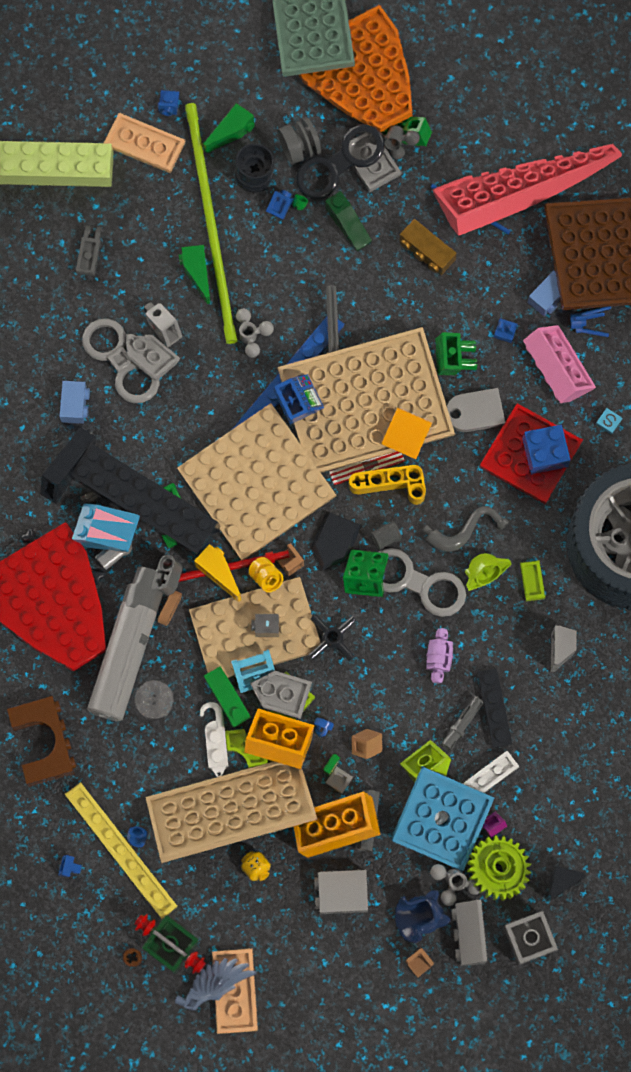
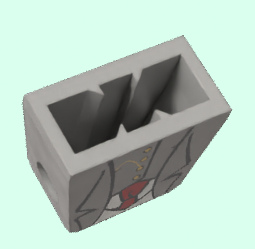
[143,303,183,347]

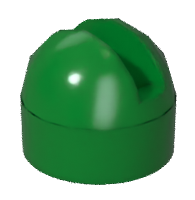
[292,194,308,210]

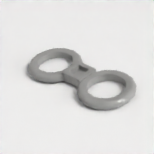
[82,319,160,403]
[379,548,466,617]

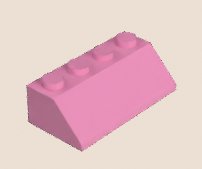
[523,325,596,403]

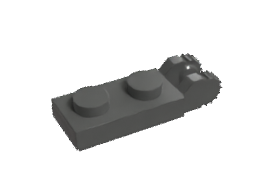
[76,225,102,276]

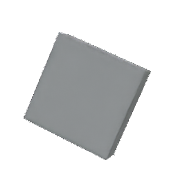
[326,766,353,794]

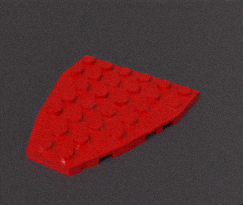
[0,522,106,671]

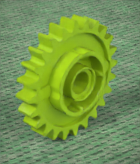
[467,835,531,901]

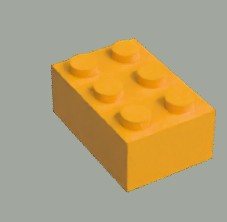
[244,709,314,769]

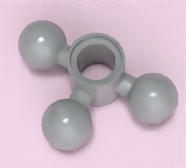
[236,308,274,358]
[430,864,480,906]

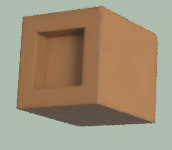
[277,543,304,576]
[352,729,382,759]
[405,948,434,978]

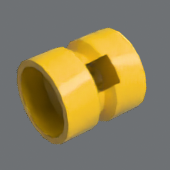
[249,557,283,592]

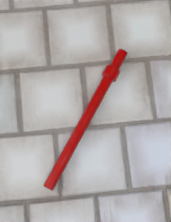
[179,550,290,582]

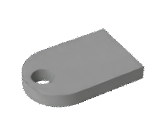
[447,388,505,432]

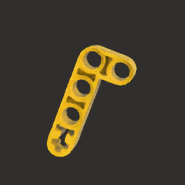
[349,465,426,505]

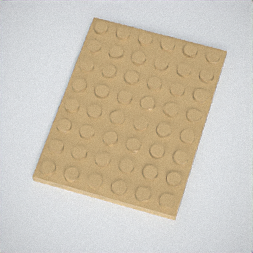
[278,327,455,473]

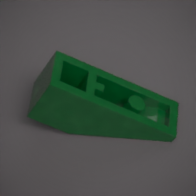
[325,191,372,251]

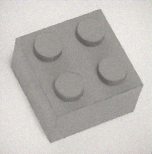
[503,911,558,965]

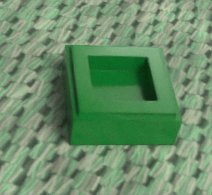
[323,754,340,777]

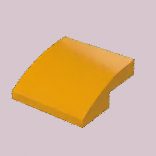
[381,407,432,459]

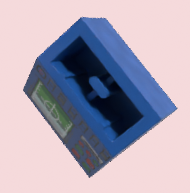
[274,374,324,424]

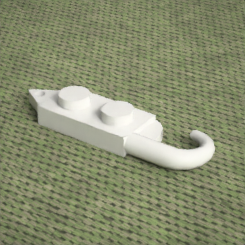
[200,702,228,777]

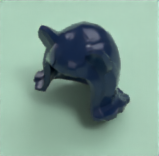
[395,890,451,943]

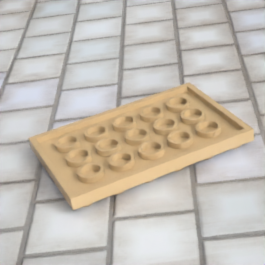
[189,577,320,679]

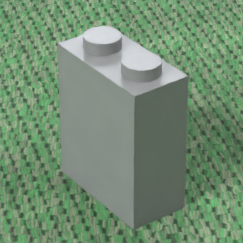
[314,870,368,914]

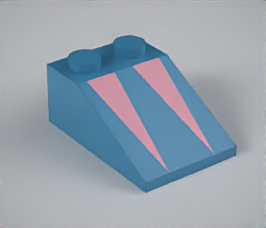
[72,504,140,552]

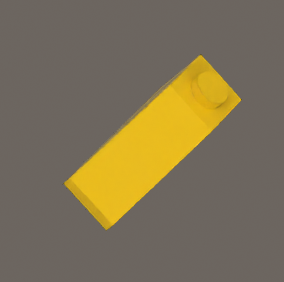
[194,544,241,602]

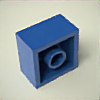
[523,425,571,474]

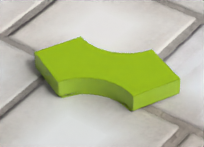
[225,729,268,768]

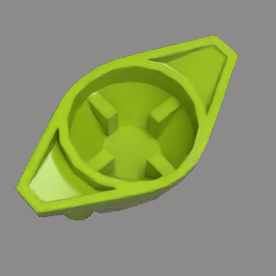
[465,554,512,591]

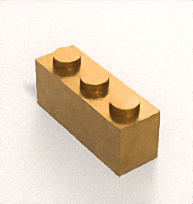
[399,219,457,275]

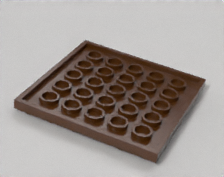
[544,198,631,310]

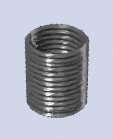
[371,521,402,550]

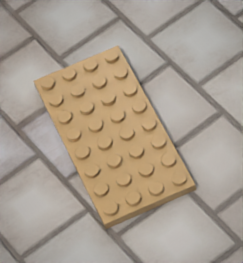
[146,761,317,863]

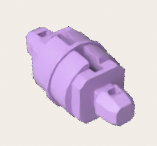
[426,628,453,684]

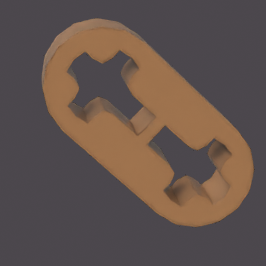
[158,591,182,626]

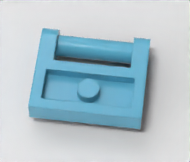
[231,650,275,693]

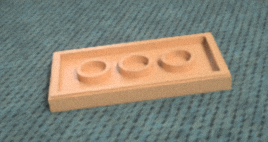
[104,113,185,173]
[212,949,258,1034]

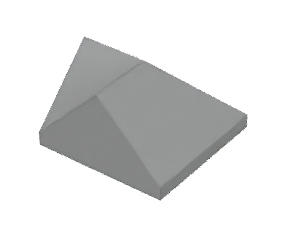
[551,625,577,672]

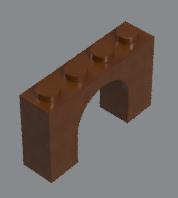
[7,696,76,787]

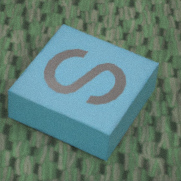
[596,408,622,435]

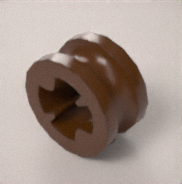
[123,948,142,967]

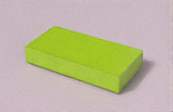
[520,561,545,601]

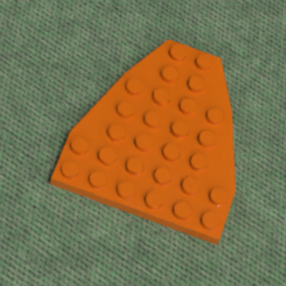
[299,5,412,132]

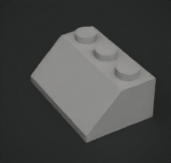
[451,900,487,966]

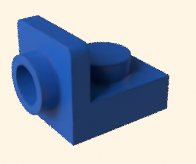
[158,90,179,116]
[266,189,294,219]

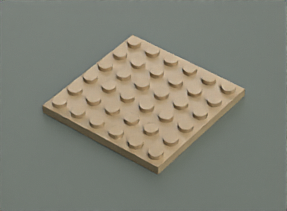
[177,403,336,560]

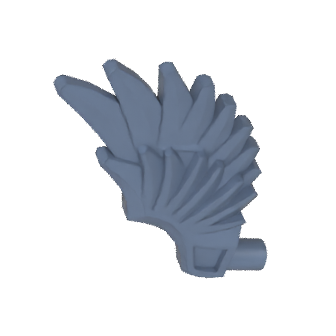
[175,958,257,1010]

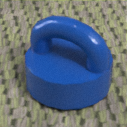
[314,717,334,737]
[127,826,148,848]

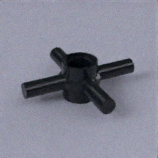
[309,614,357,662]

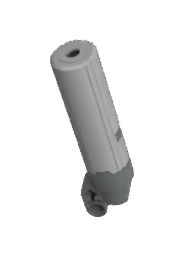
[87,555,182,721]

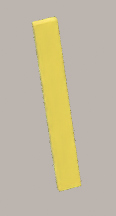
[65,782,178,919]

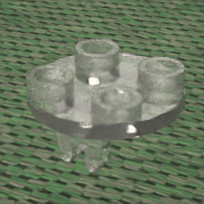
[135,680,174,719]

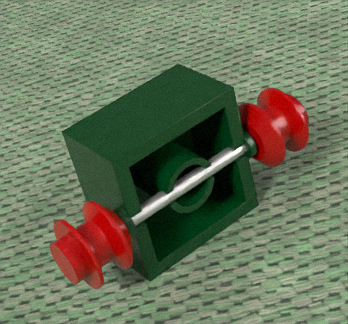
[135,914,206,974]

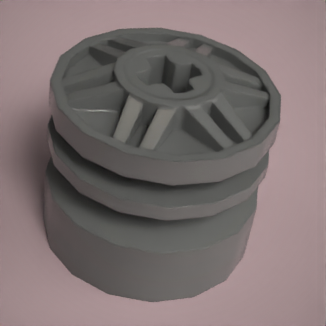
[277,117,321,165]

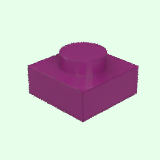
[482,811,507,837]

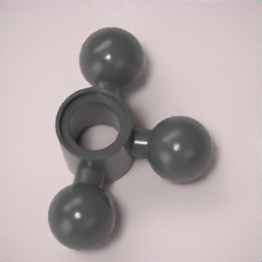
[369,126,420,160]

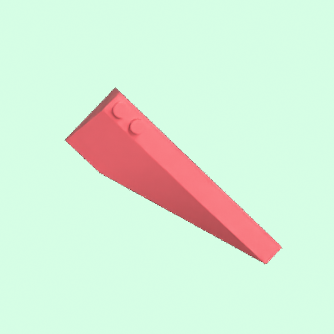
[433,144,622,236]

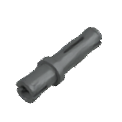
[441,696,483,751]

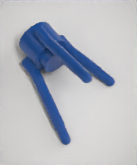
[570,306,611,337]

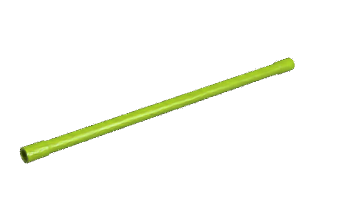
[185,103,237,344]

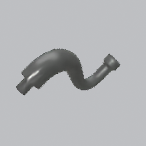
[423,506,509,552]

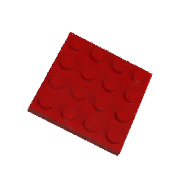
[479,403,583,505]

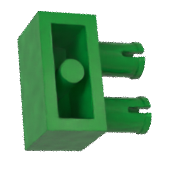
[435,332,477,375]

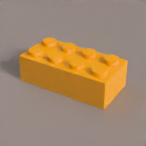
[293,791,380,858]

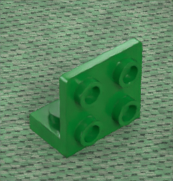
[343,550,389,597]

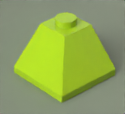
[400,740,451,783]

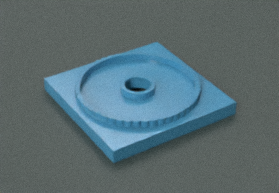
[391,766,494,871]

